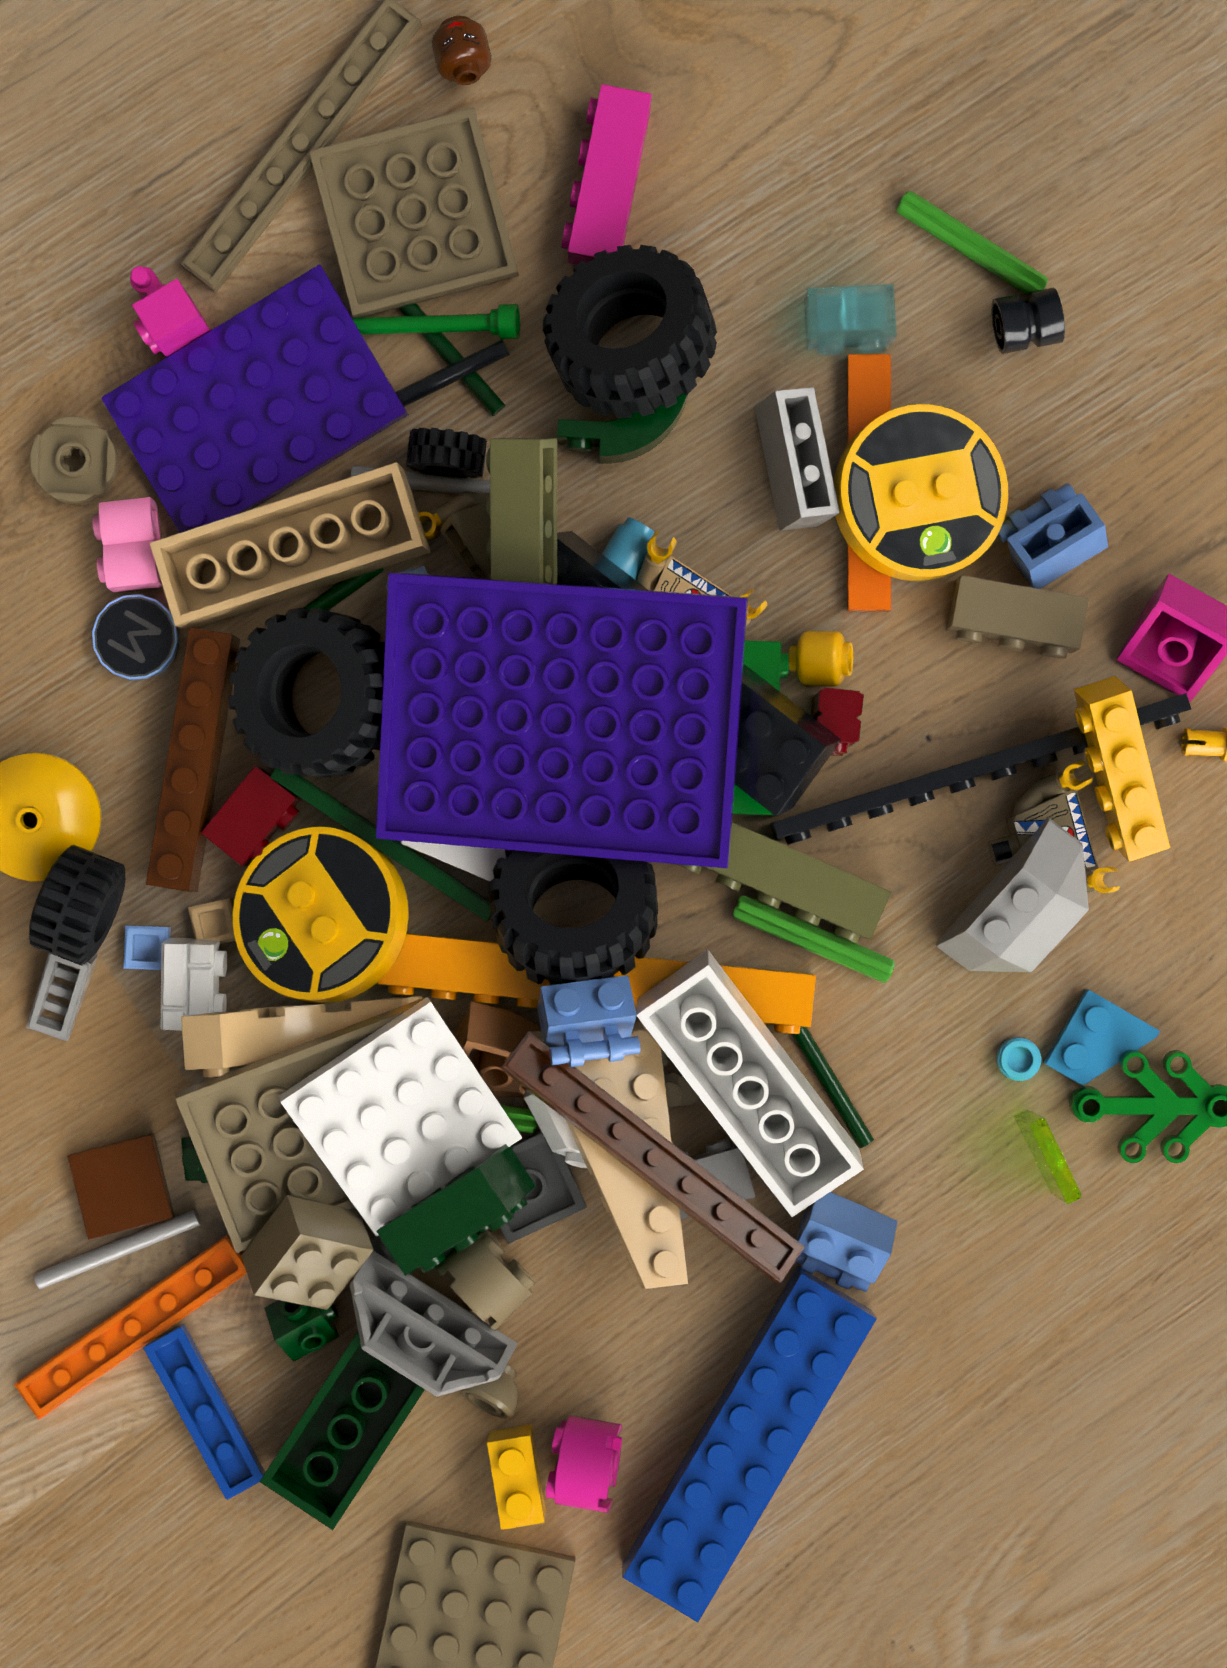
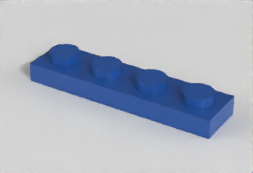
[143,1324,265,1500]

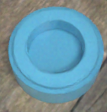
[996,1037,1041,1081]

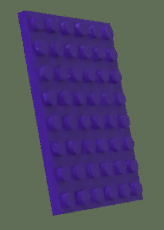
[376,572,748,868]

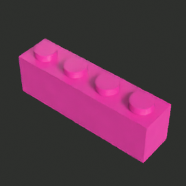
[561,84,652,265]

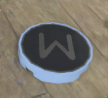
[92,594,180,681]

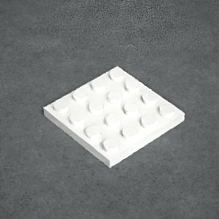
[278,997,522,1236]

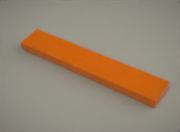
[847,354,891,612]
[14,1234,247,1420]

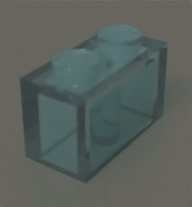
[804,284,897,355]

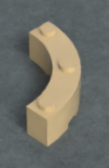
[181,996,422,1077]

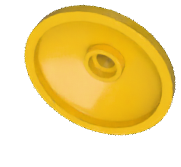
[0,753,102,881]

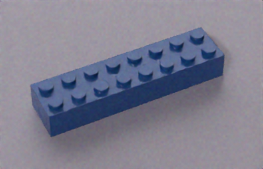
[622,1266,877,1622]

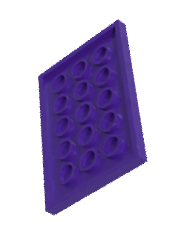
[101,264,409,533]

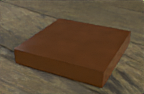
[68,1133,175,1240]

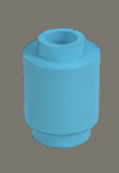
[602,517,654,580]

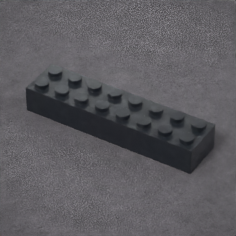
[557,531,842,817]

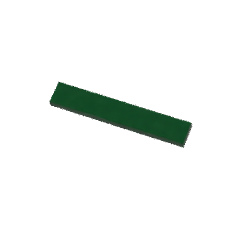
[270,768,491,921]

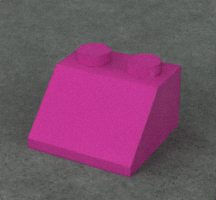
[1116,573,1227,702]

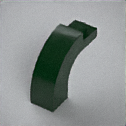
[557,393,688,464]

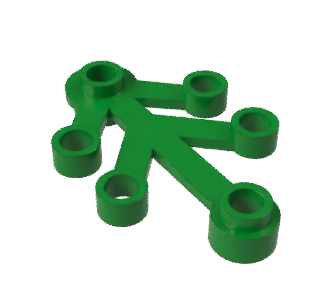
[1069,1050,1227,1163]

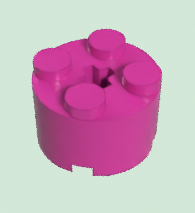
[546,1415,622,1513]

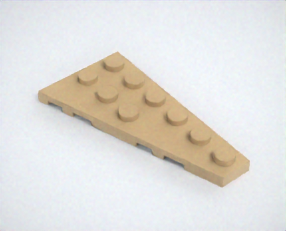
[531,1022,688,1289]

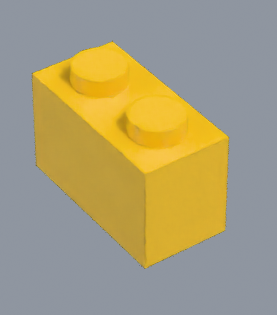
[487,1424,546,1530]

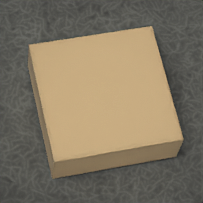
[188,898,235,944]

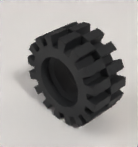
[406,427,487,478]

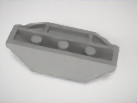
[936,817,1089,972]
[350,1251,518,1397]

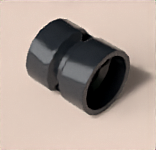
[991,287,1065,354]

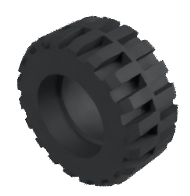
[543,245,717,418]
[228,608,385,777]
[488,850,658,985]

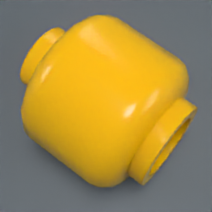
[789,631,853,687]

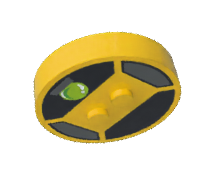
[833,404,1008,581]
[233,827,409,1004]

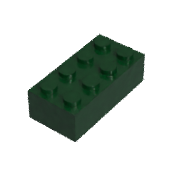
[259,1331,425,1530]

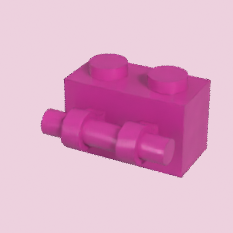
[130,266,211,358]

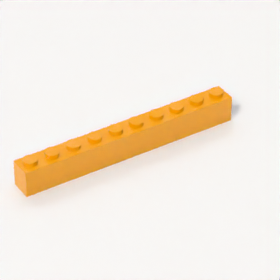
[378,933,816,1034]

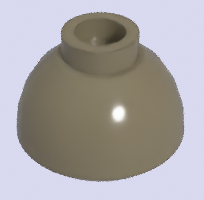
[461,1365,518,1419]

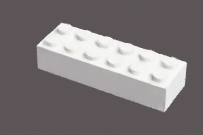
[636,949,864,1217]

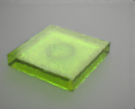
[1014,1110,1082,1205]

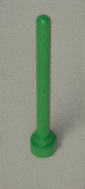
[352,304,521,340]

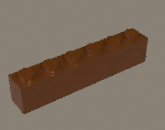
[146,627,240,892]

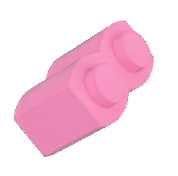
[93,497,163,593]

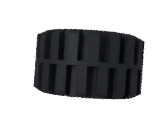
[29,845,126,966]

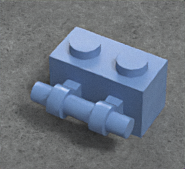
[997,483,1108,589]
[537,975,640,1067]
[795,1192,897,1292]

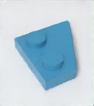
[1043,989,1160,1086]

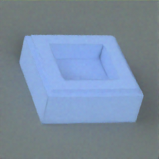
[123,925,171,970]

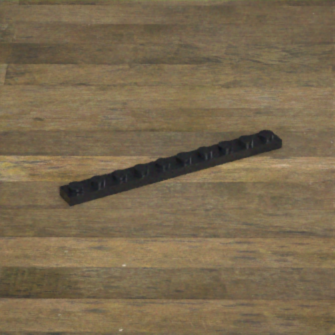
[770,693,1192,845]

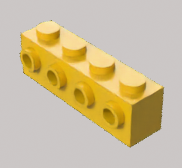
[1074,676,1170,862]

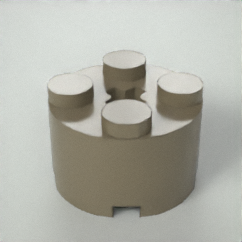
[435,1230,535,1330]

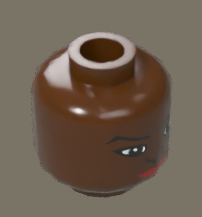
[432,16,492,85]

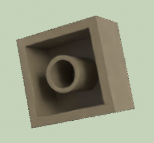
[242,1195,374,1310]

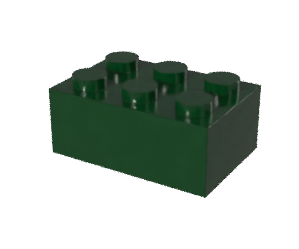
[376,1144,536,1276]

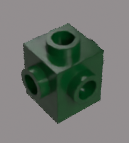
[264,1300,339,1362]

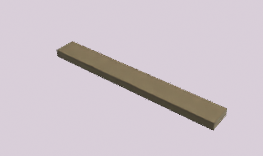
[180,0,422,293]

